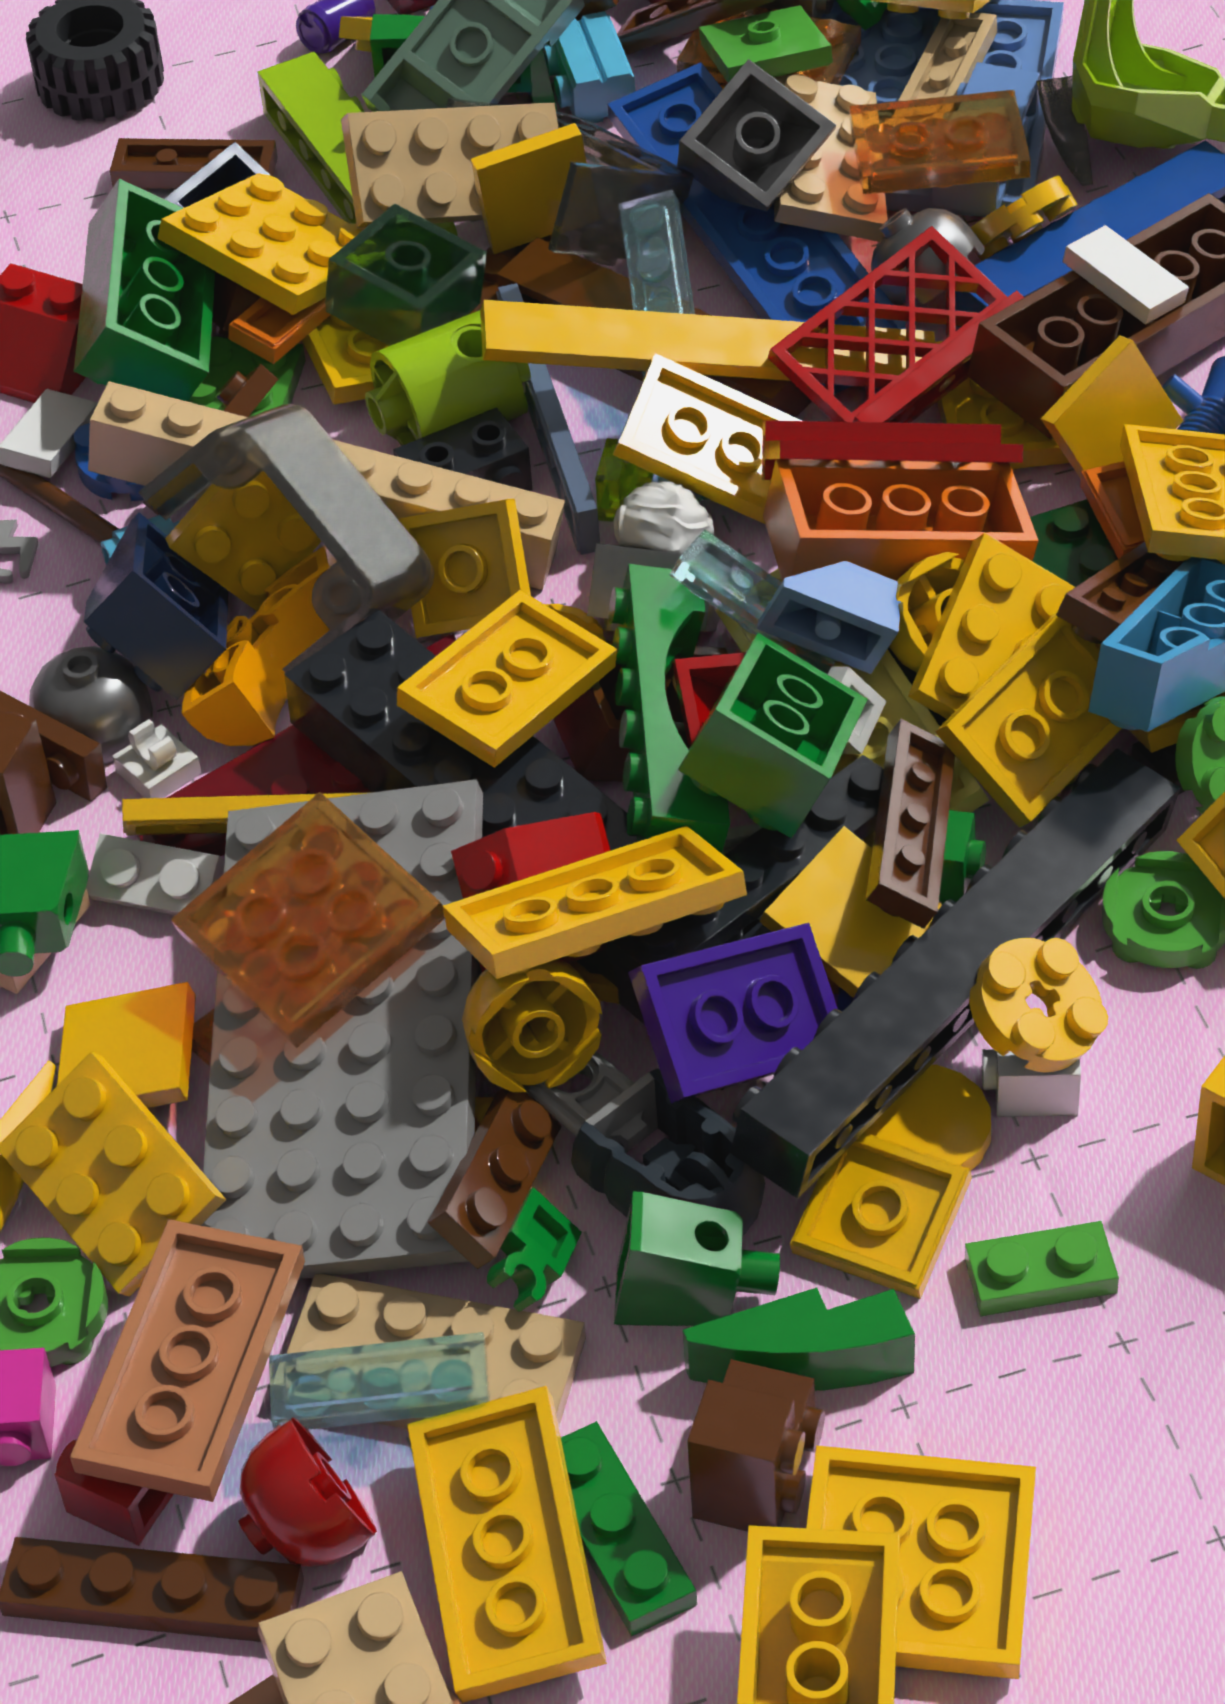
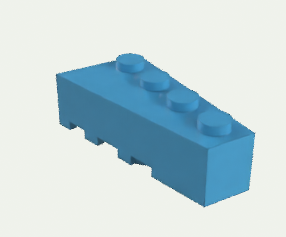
[1088,557,1225,732]

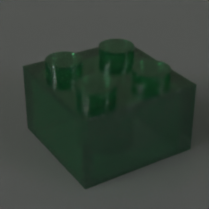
[325,204,487,346]

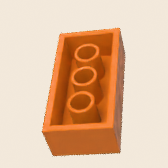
[763,459,1039,581]

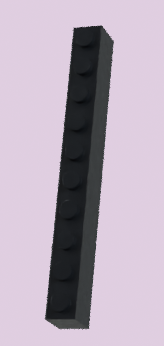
[730,748,1181,1199]

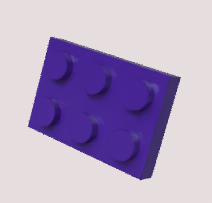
[628,922,838,1103]

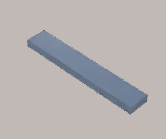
[496,283,600,555]

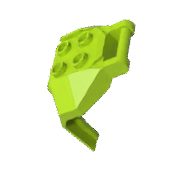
[1072,0,1225,149]

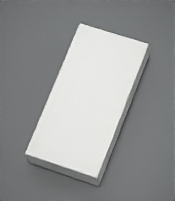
[1062,225,1189,325]
[0,389,98,478]

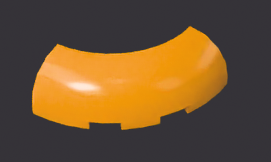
[182,545,367,746]

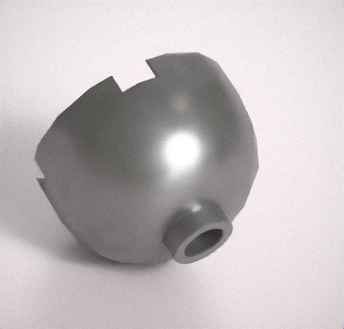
[871,208,985,306]
[29,646,153,765]

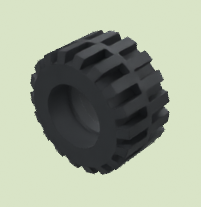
[26,0,164,121]

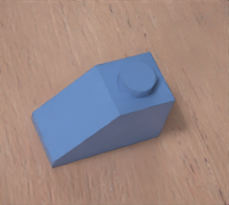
[757,561,901,674]

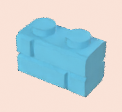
[542,11,635,126]

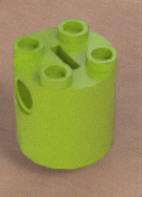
[365,310,531,446]

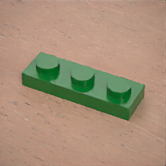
[561,1421,697,1637]

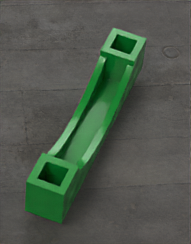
[608,564,730,853]

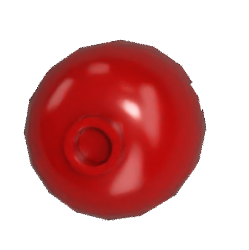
[238,1417,377,1567]

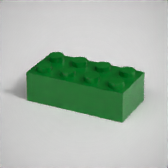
[74,178,215,402]

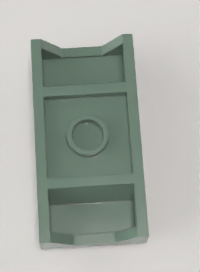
[361,0,585,112]

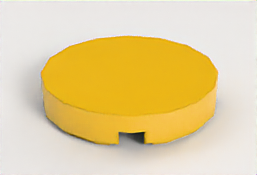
[865,1064,991,1170]

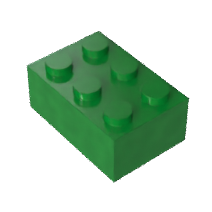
[678,633,868,839]

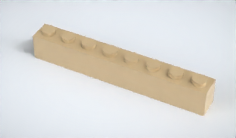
[88,381,565,590]

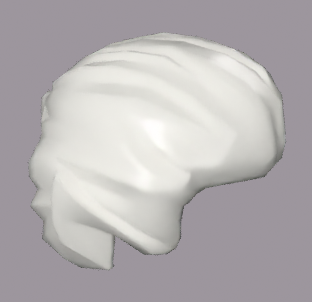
[613,481,714,555]

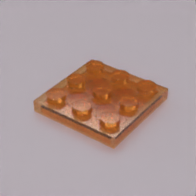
[171,792,445,1048]

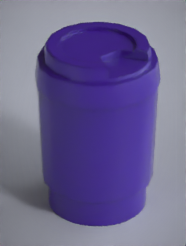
[296,0,376,54]

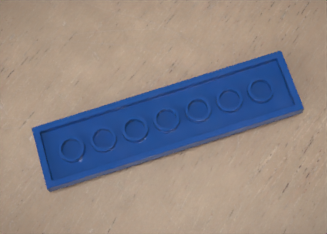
[607,62,906,394]

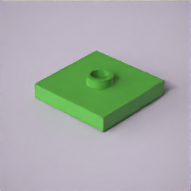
[699,5,833,83]

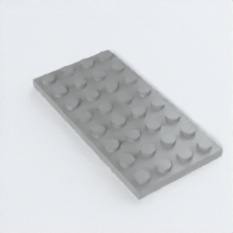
[201,779,483,1279]

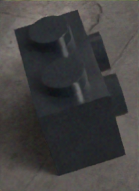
[393,407,533,491]

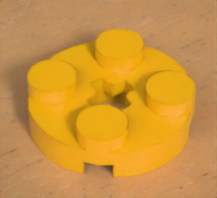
[971,176,1078,261]
[969,938,1108,1072]

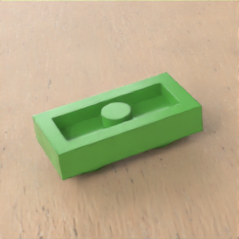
[965,1221,1119,1317]

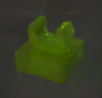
[595,438,654,522]

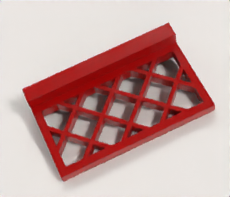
[768,226,1024,423]
[762,420,1024,480]

